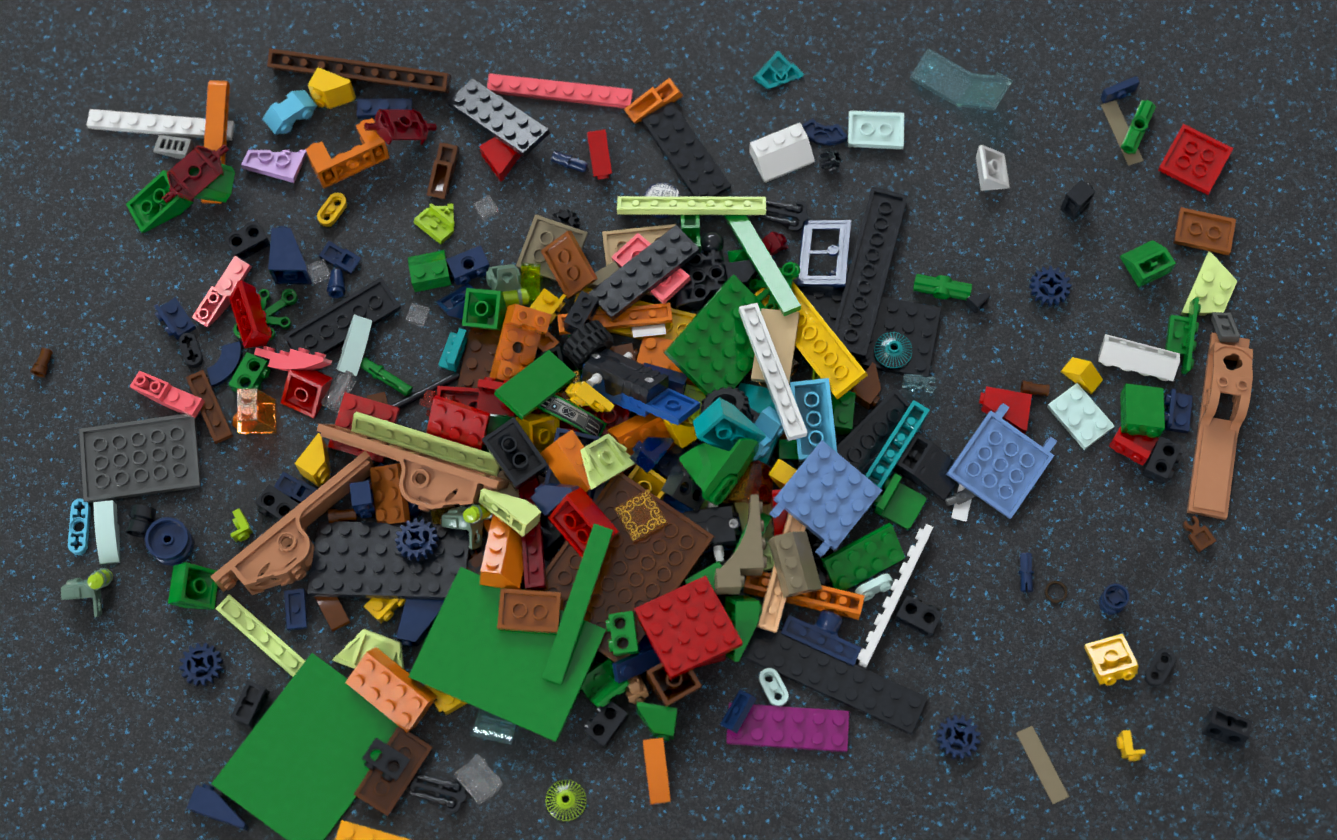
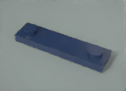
[612,646,661,683]

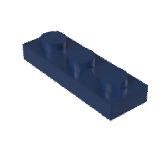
[357,99,413,119]

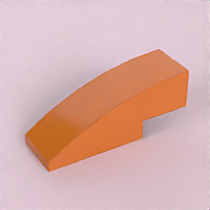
[624,78,683,124]
[643,738,671,805]

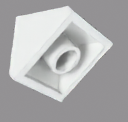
[976,145,1010,191]

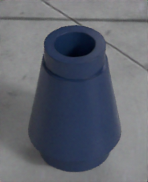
[327,269,345,298]

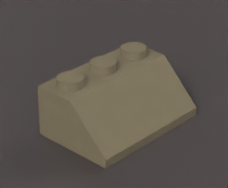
[768,531,822,598]

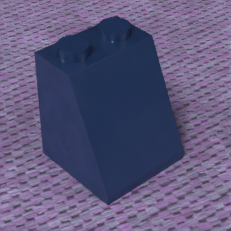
[268,226,313,285]

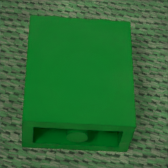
[1120,384,1165,438]

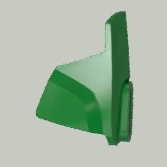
[679,438,759,506]

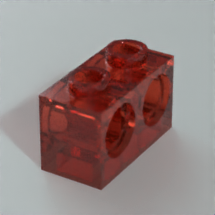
[740,460,773,506]

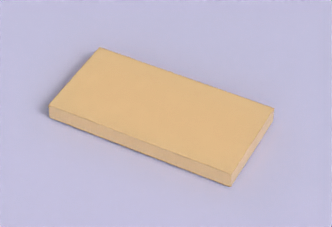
[602,224,676,267]
[751,308,800,385]

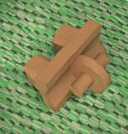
[625,674,649,705]

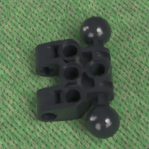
[674,231,727,311]

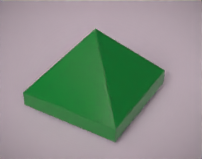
[728,249,748,263]

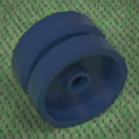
[145,517,194,566]

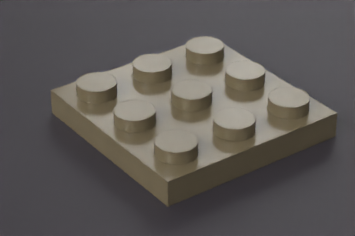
[516,214,588,281]

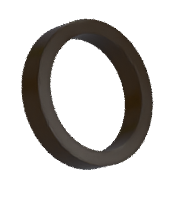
[1045,581,1067,603]

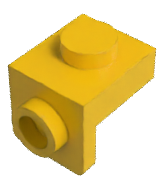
[1116,730,1146,761]

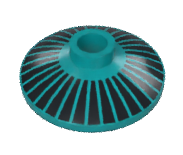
[874,332,912,368]

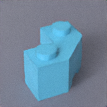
[262,90,317,134]
[754,406,784,461]

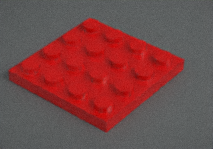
[634,576,743,680]

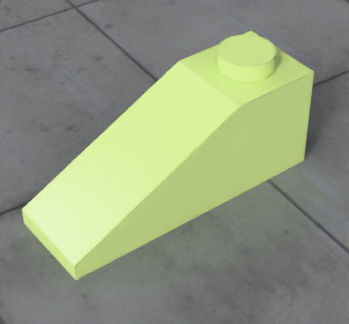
[479,488,541,537]

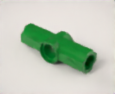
[1120,100,1156,154]
[913,274,972,300]

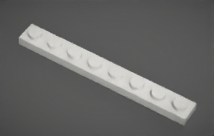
[87,109,235,141]
[739,303,808,441]
[857,524,933,669]

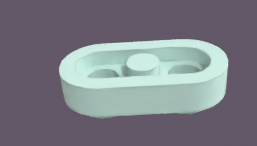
[855,574,893,601]
[759,668,788,706]

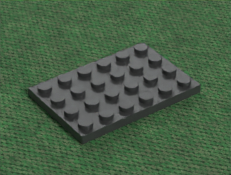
[79,414,201,503]

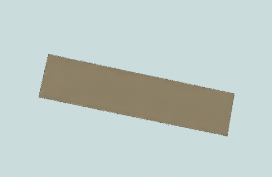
[1101,100,1143,166]
[1016,726,1069,804]

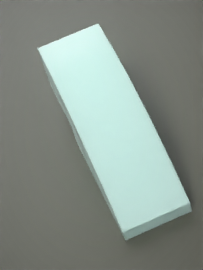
[336,314,372,376]
[93,500,120,565]

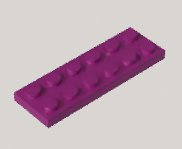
[726,703,849,752]

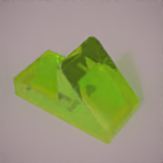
[521,263,542,301]

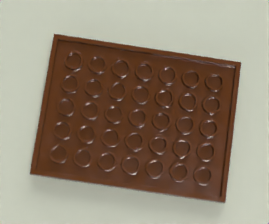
[531,472,715,662]

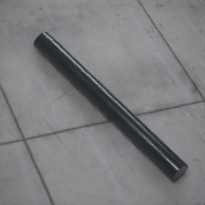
[391,371,460,409]

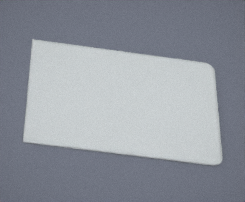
[632,324,666,338]

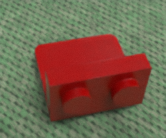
[476,377,515,417]
[1109,426,1159,466]

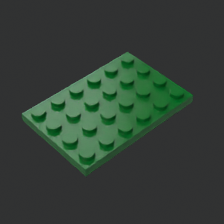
[663,275,765,396]

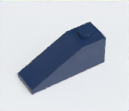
[187,784,249,831]

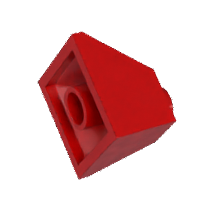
[281,370,332,418]

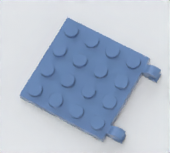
[946,403,1057,519]
[769,440,882,557]

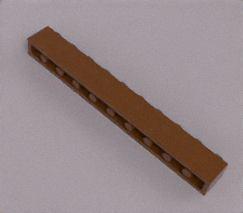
[267,48,451,93]

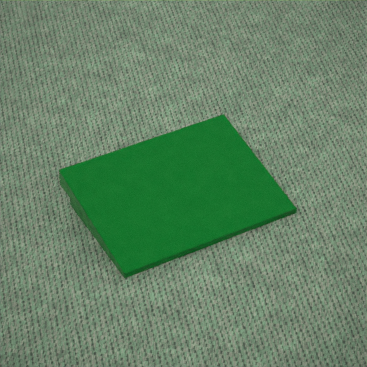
[408,567,606,742]
[212,653,398,840]

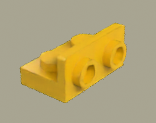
[530,288,566,324]
[364,598,406,624]

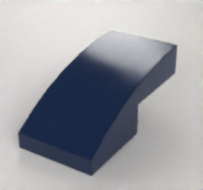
[319,241,361,274]
[274,471,317,503]

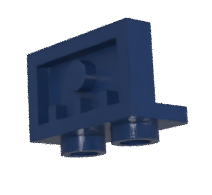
[154,297,196,340]
[1164,389,1193,434]

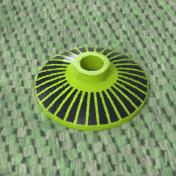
[546,780,586,821]

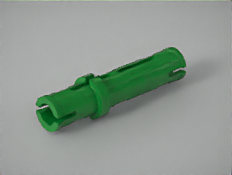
[360,357,413,397]

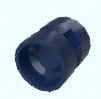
[1099,583,1129,615]

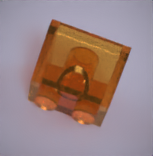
[237,389,277,433]

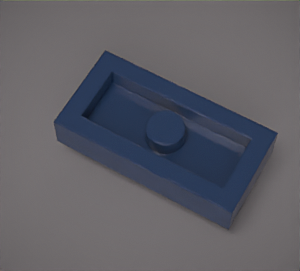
[1101,76,1139,104]
[284,588,308,631]
[720,690,757,734]

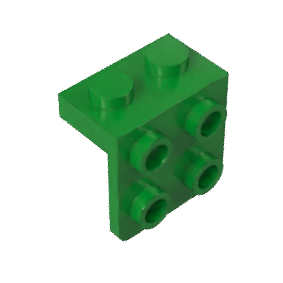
[874,474,926,530]
[581,657,630,707]

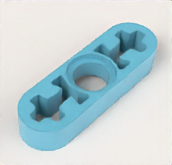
[68,499,91,555]

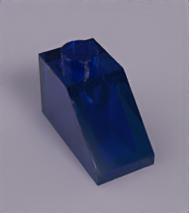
[630,437,674,473]

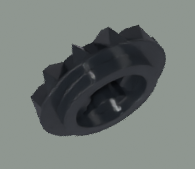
[551,209,580,229]

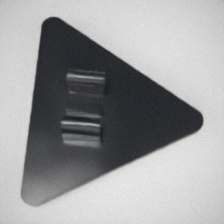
[541,512,562,552]

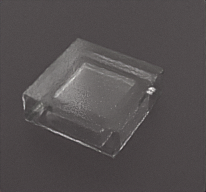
[473,195,499,220]
[306,259,330,284]
[406,303,430,327]

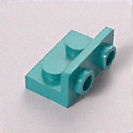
[438,328,468,372]

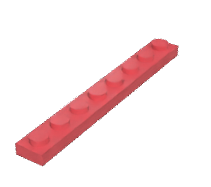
[487,74,633,108]

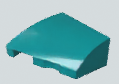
[753,51,805,89]

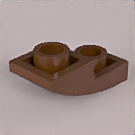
[314,596,350,632]

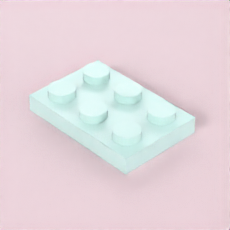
[848,111,904,149]
[1047,383,1114,450]

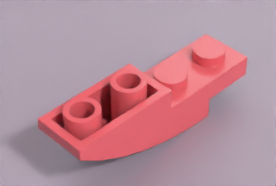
[192,256,252,327]
[254,346,332,371]
[129,371,205,418]

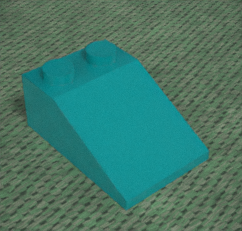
[693,397,766,451]

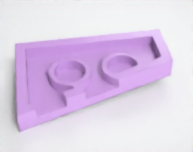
[241,150,307,183]

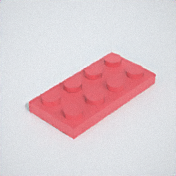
[611,233,691,304]

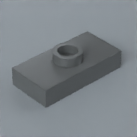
[1211,312,1240,343]

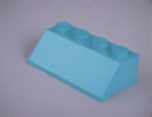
[790,378,837,462]

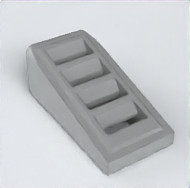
[153,135,194,159]

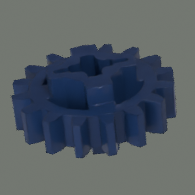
[1029,266,1071,307]
[395,518,439,561]
[179,643,224,687]
[936,715,981,760]

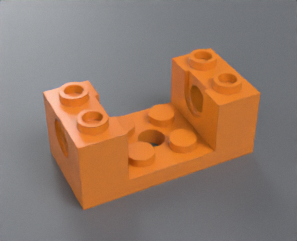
[305,118,390,189]
[490,304,552,382]

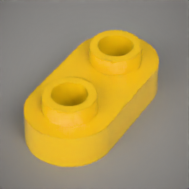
[317,193,347,227]

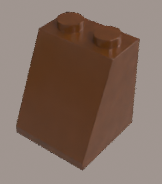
[647,663,702,707]

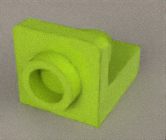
[230,508,253,542]

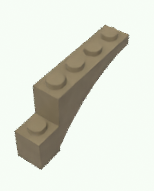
[714,495,767,595]

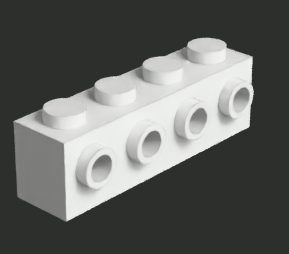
[1098,334,1180,381]

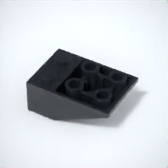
[895,433,956,501]

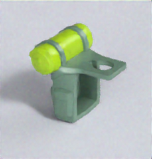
[486,264,530,307]
[441,504,493,549]
[61,568,113,617]

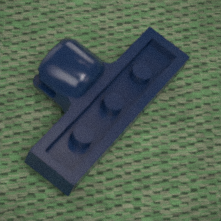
[781,610,862,666]

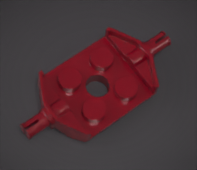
[364,109,437,145]
[162,144,229,203]

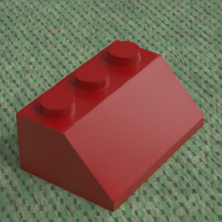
[229,280,271,348]
[548,487,619,558]

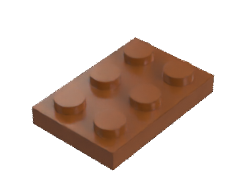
[1173,207,1236,255]
[541,231,598,299]
[370,463,410,524]
[497,589,561,634]

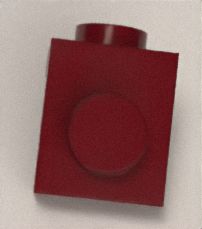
[762,231,789,257]

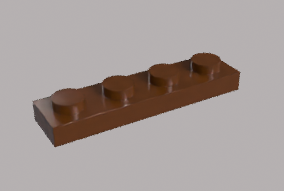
[186,370,233,444]

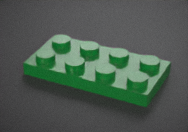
[821,523,905,591]

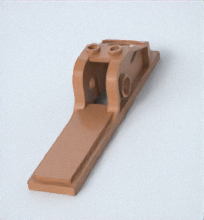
[1187,332,1253,520]
[317,424,509,511]
[210,451,375,595]

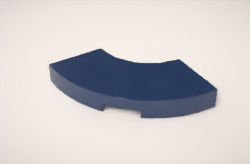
[802,119,848,145]
[207,341,242,387]

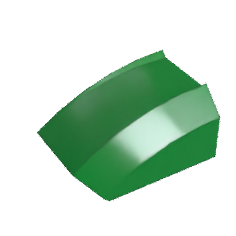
[189,164,235,202]

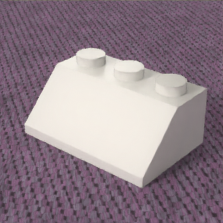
[749,123,815,183]

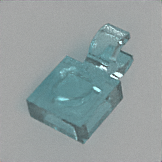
[902,374,936,393]

